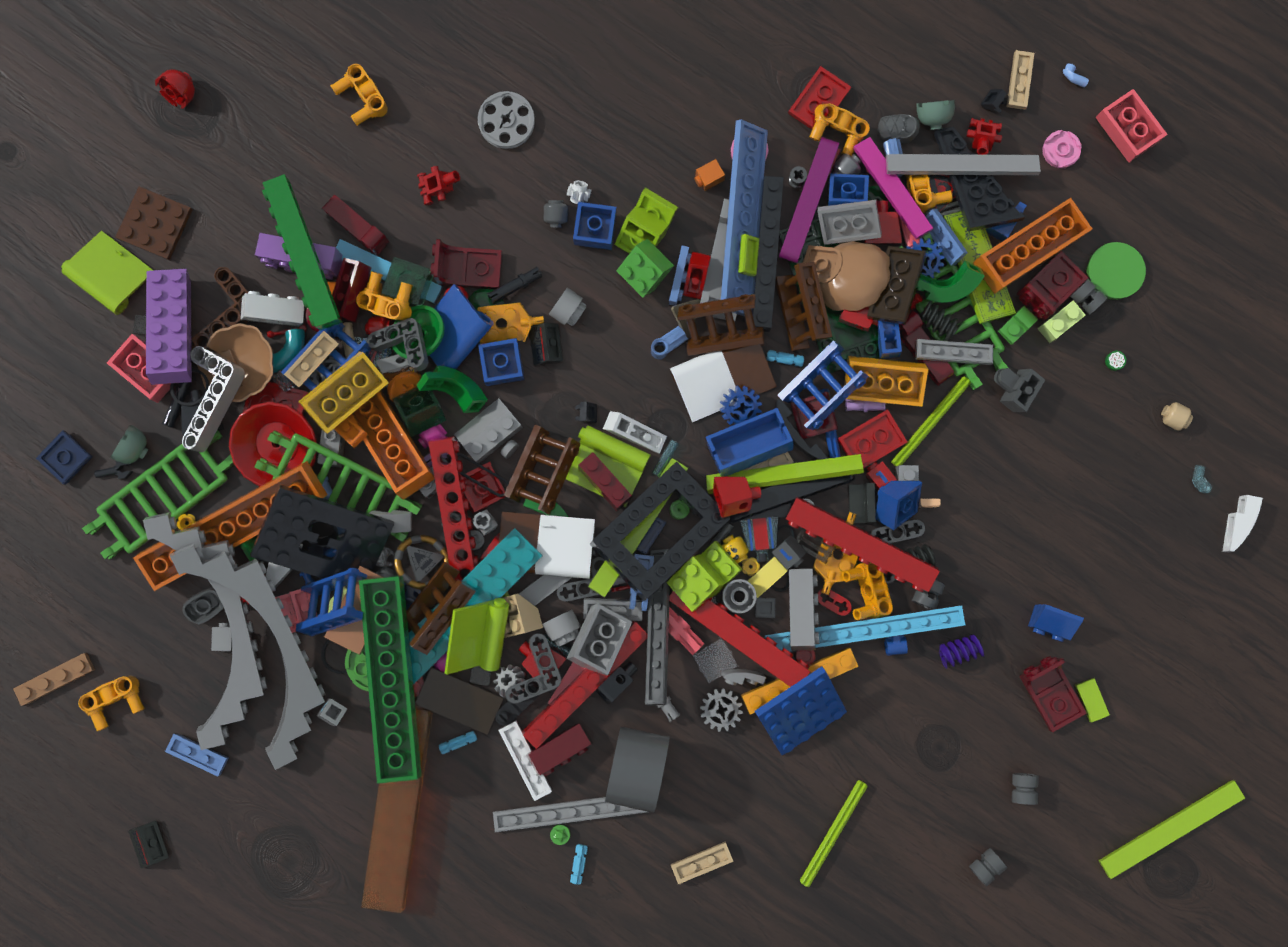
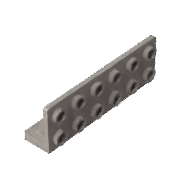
[700,199,737,322]

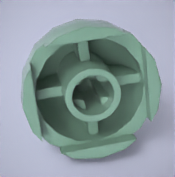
[916,100,955,130]
[110,424,148,464]

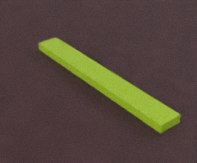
[706,454,864,494]
[588,458,688,598]
[1098,780,1245,879]

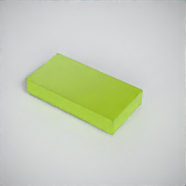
[738,234,759,277]
[1075,678,1110,722]

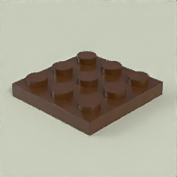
[115,186,193,261]

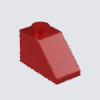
[683,252,711,299]

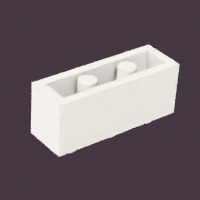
[241,291,304,327]

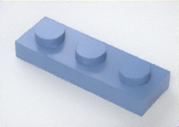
[925,209,968,266]
[669,246,692,306]
[165,733,229,776]

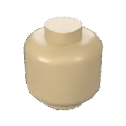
[1161,402,1193,431]

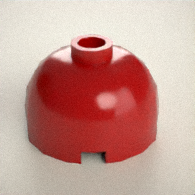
[155,69,195,109]

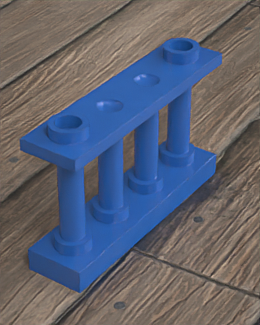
[281,323,372,391]
[778,341,869,430]
[296,568,367,636]

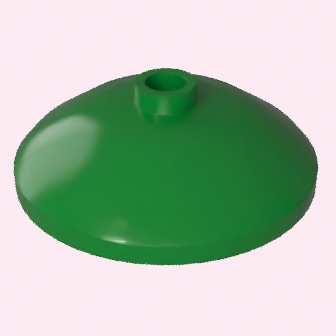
[390,305,445,360]

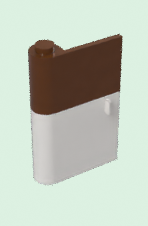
[670,344,777,422]
[498,512,595,579]

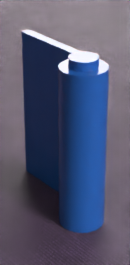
[423,284,494,370]

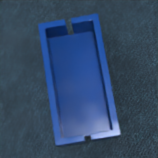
[706,408,793,477]

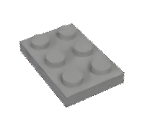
[818,200,882,245]

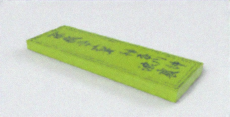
[943,212,1016,324]

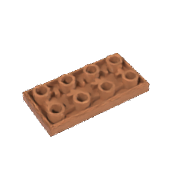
[324,566,385,655]

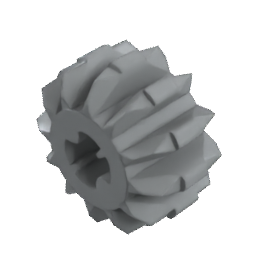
[493,665,526,698]

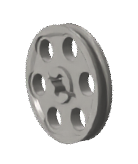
[478,91,535,149]

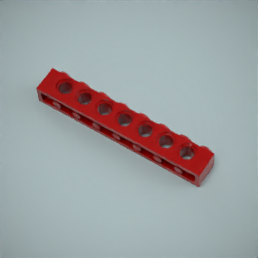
[428,436,479,581]

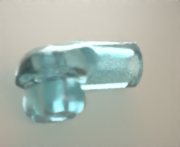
[1192,465,1212,493]

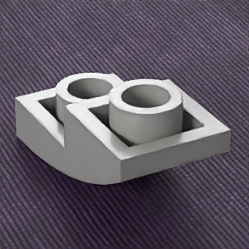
[370,510,412,533]
[721,669,766,686]

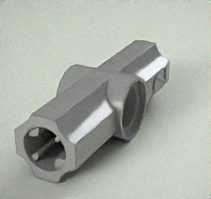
[473,509,498,535]

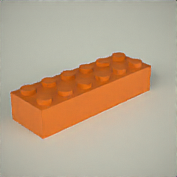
[973,198,1092,294]
[349,390,435,500]

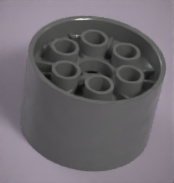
[605,726,670,813]

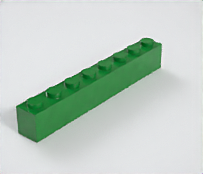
[262,174,342,331]

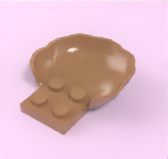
[803,241,890,311]
[198,323,274,402]

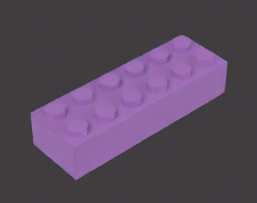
[146,269,192,385]

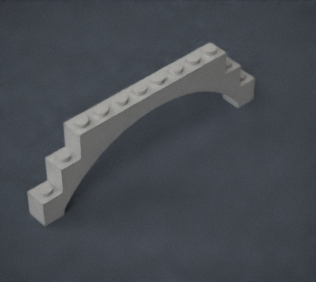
[143,512,267,750]
[170,544,326,770]

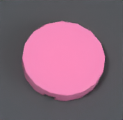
[1042,130,1082,168]

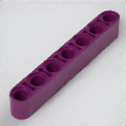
[779,137,840,263]

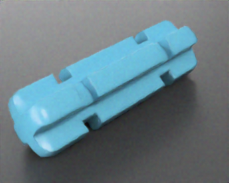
[766,350,804,367]
[439,731,477,754]
[570,844,588,885]

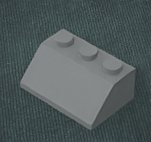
[454,398,523,463]
[567,603,632,675]

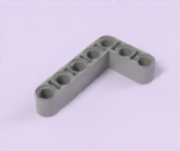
[182,346,245,453]

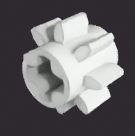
[567,180,591,204]

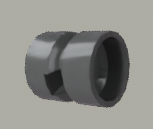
[1070,279,1108,315]
[911,580,946,610]
[1012,773,1039,805]
[969,848,1007,887]

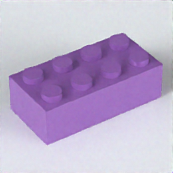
[255,233,343,280]

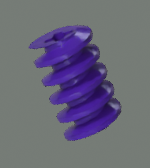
[939,634,984,669]

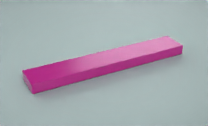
[853,137,933,240]

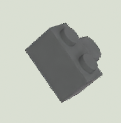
[994,368,1045,412]

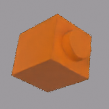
[694,159,725,191]

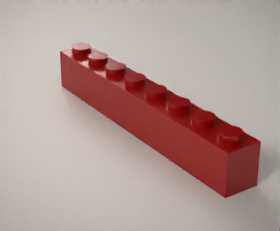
[786,497,940,592]
[669,591,811,687]
[522,621,647,749]

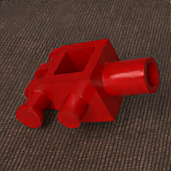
[966,118,1002,155]
[417,166,460,205]

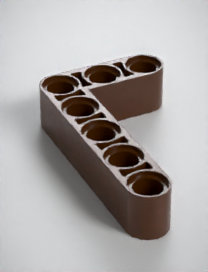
[191,267,249,365]

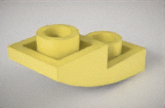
[747,556,788,598]

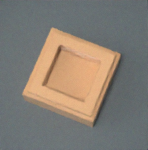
[918,499,940,508]

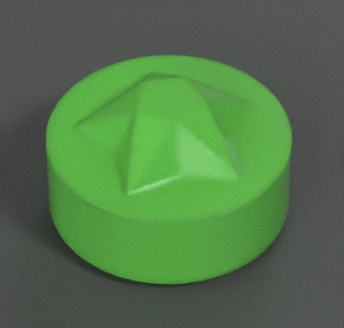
[669,500,689,520]
[550,824,570,845]

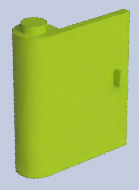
[61,231,154,315]
[566,425,651,508]
[444,598,509,675]

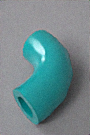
[273,329,305,373]

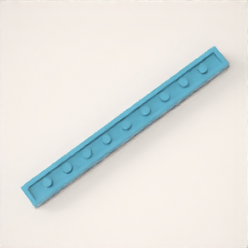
[765,606,965,652]

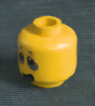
[722,535,749,564]

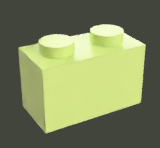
[1038,301,1085,343]

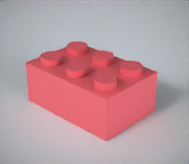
[1095,89,1168,162]
[107,334,171,403]

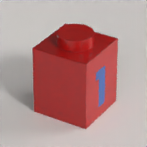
[865,461,897,491]

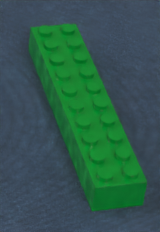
[359,576,422,784]

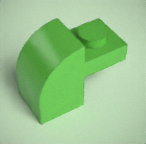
[998,305,1038,345]

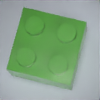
[616,239,674,298]

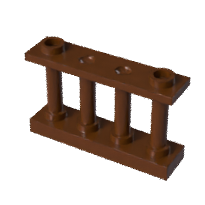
[775,262,832,351]
[677,294,764,356]
[504,425,581,515]
[407,562,476,655]

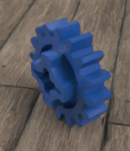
[906,238,945,278]
[720,386,762,425]

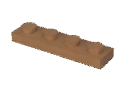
[13,653,95,706]

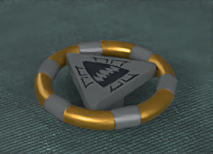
[394,535,449,590]

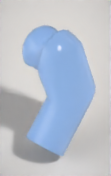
[1063,63,1089,87]

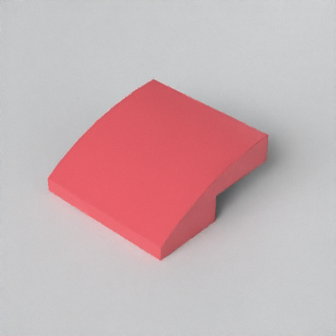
[275,589,318,633]

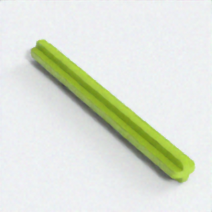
[891,376,971,467]
[800,780,867,887]

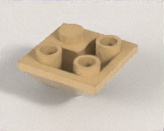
[503,594,543,638]

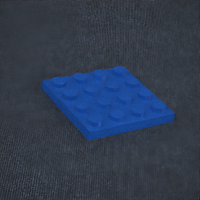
[754,666,847,755]

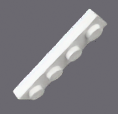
[499,720,552,801]

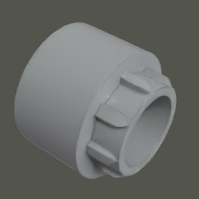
[549,287,586,326]
[722,579,757,613]
[542,609,581,647]

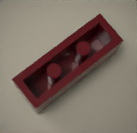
[332,258,372,322]
[578,452,632,512]
[526,724,591,777]

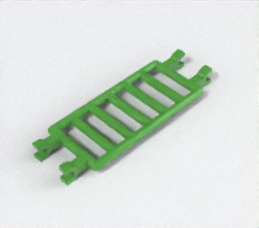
[900,233,1008,391]
[82,430,234,560]
[255,430,422,542]

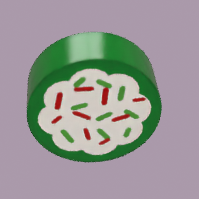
[1105,351,1126,371]

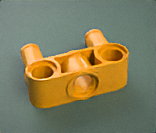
[330,64,388,126]
[809,103,870,156]
[905,175,952,213]
[356,271,413,321]
[842,562,893,620]
[78,676,145,731]

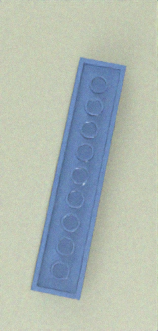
[721,119,768,316]

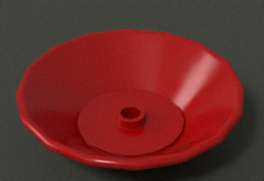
[229,402,317,487]

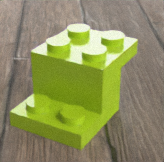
[614,188,678,254]
[666,541,743,612]

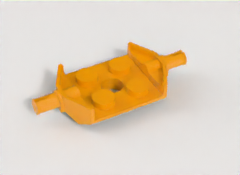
[477,303,544,344]
[813,512,858,595]

